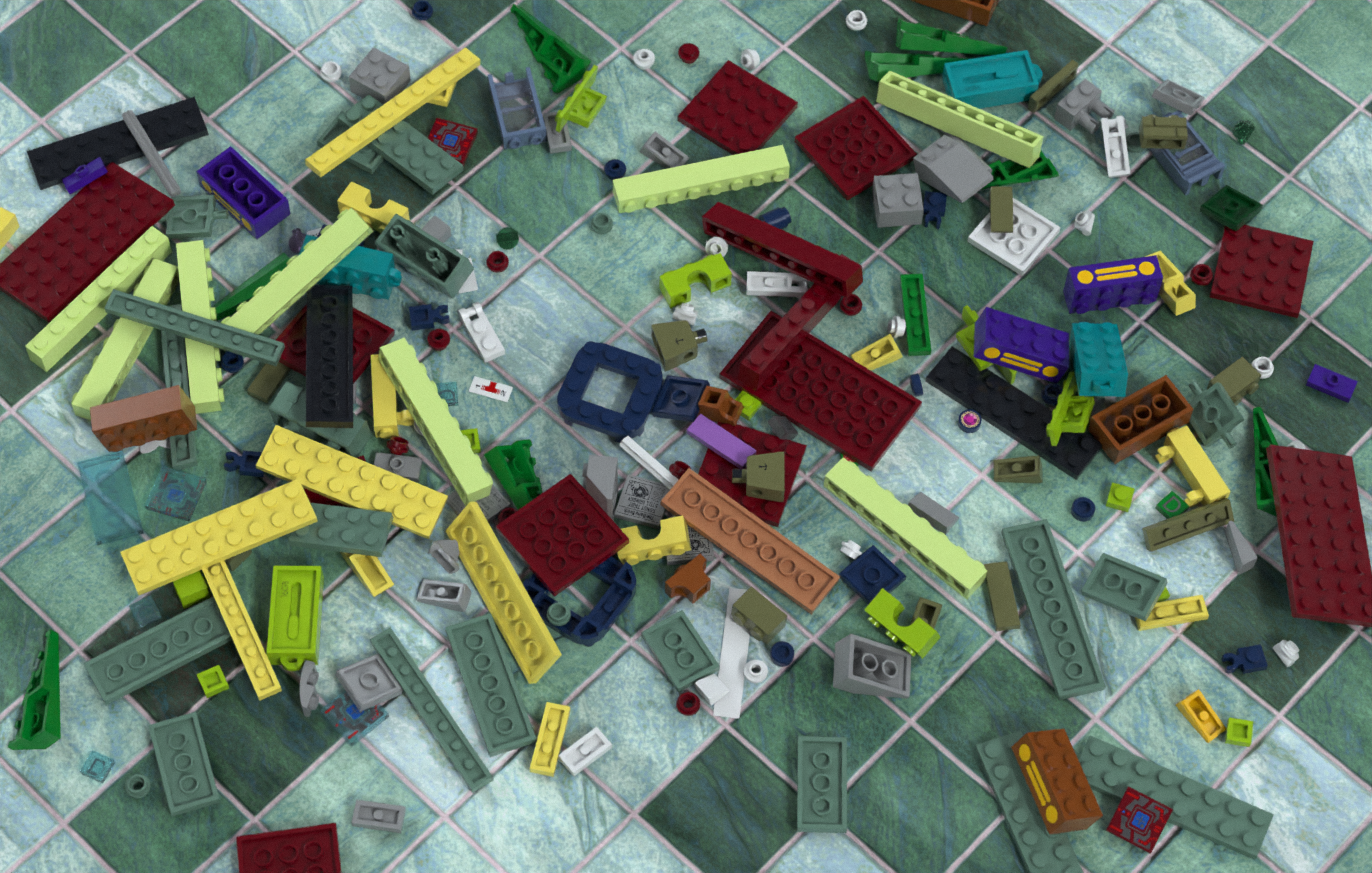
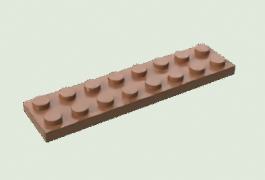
[660,468,840,615]

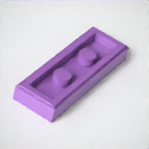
[687,414,757,469]

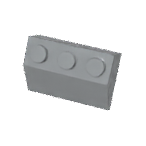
[582,455,618,521]

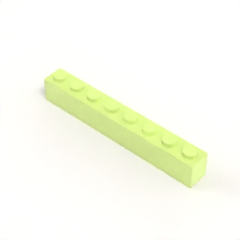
[876,71,1044,168]
[613,145,790,213]
[221,208,373,335]
[25,226,172,372]
[176,240,225,414]
[71,258,180,421]
[378,337,493,506]
[824,458,987,600]

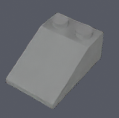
[913,135,994,203]
[833,634,911,699]

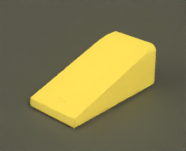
[851,334,903,370]

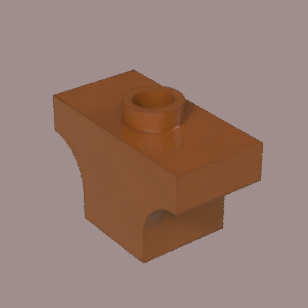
[697,386,744,426]
[665,554,711,604]

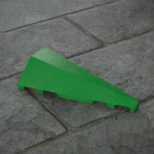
[510,4,591,93]
[896,18,1008,55]
[865,50,974,82]
[941,151,1059,193]
[212,252,290,321]
[1253,406,1279,517]
[484,439,543,510]
[8,629,61,750]

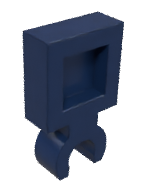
[923,191,947,229]
[409,304,450,331]
[224,450,264,477]
[1221,644,1268,674]

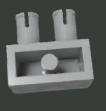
[1054,79,1115,134]

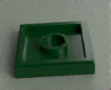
[1200,185,1263,231]

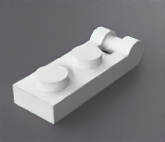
[1101,115,1131,178]
[746,271,809,299]
[457,302,505,363]

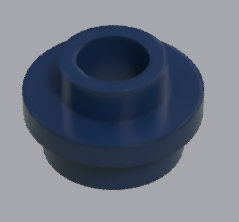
[412,0,433,21]
[604,159,626,180]
[221,351,244,373]
[1041,383,1063,406]

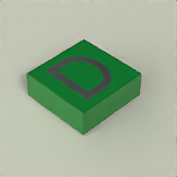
[1155,491,1189,519]

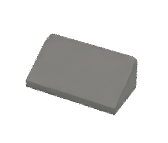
[908,492,959,535]

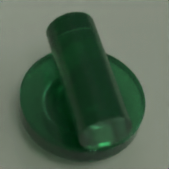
[1232,120,1255,145]
[495,227,519,250]

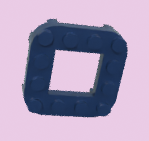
[557,341,663,443]
[523,557,636,647]

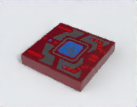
[428,118,478,167]
[1106,786,1173,854]

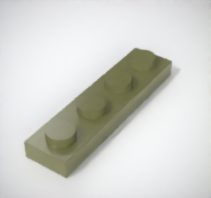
[1142,498,1235,552]

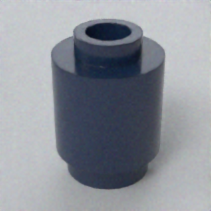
[759,207,792,229]

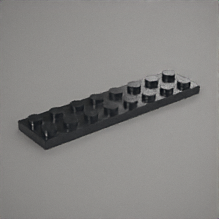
[27,97,209,190]
[306,285,353,428]
[925,346,1102,480]

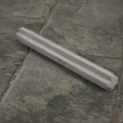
[122,110,181,197]

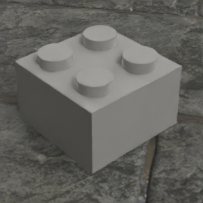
[349,47,411,105]
[872,173,924,228]

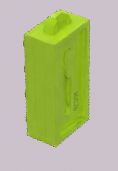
[267,566,324,671]

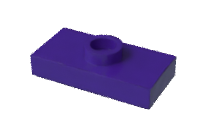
[62,157,108,194]
[1306,364,1358,403]

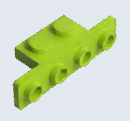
[555,65,607,132]
[956,305,1017,384]
[1046,372,1095,446]

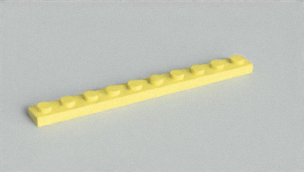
[305,47,480,178]

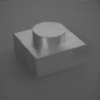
[768,416,798,440]

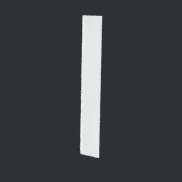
[713,588,750,719]

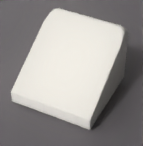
[695,674,730,706]

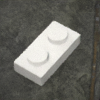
[558,727,612,777]

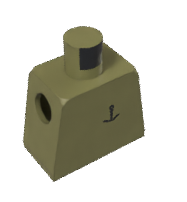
[651,320,708,372]
[732,452,784,502]

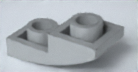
[300,660,319,718]

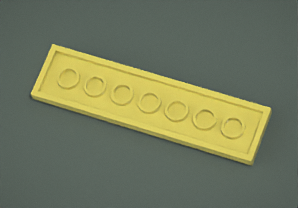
[256,425,448,539]
[120,479,318,595]
[446,502,562,684]

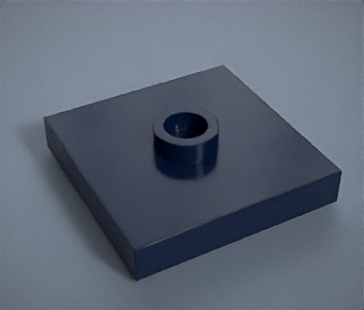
[651,375,710,422]
[839,545,906,605]

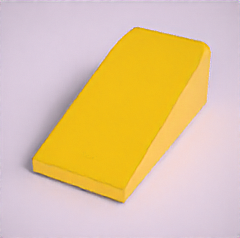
[1175,689,1226,743]

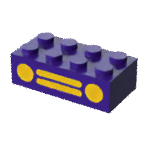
[196,146,291,240]
[1063,255,1163,314]
[974,307,1069,383]

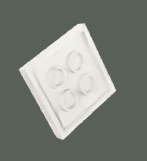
[967,198,1061,276]

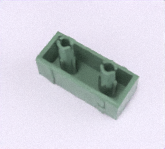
[375,214,474,298]
[269,381,371,458]

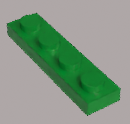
[900,274,931,356]

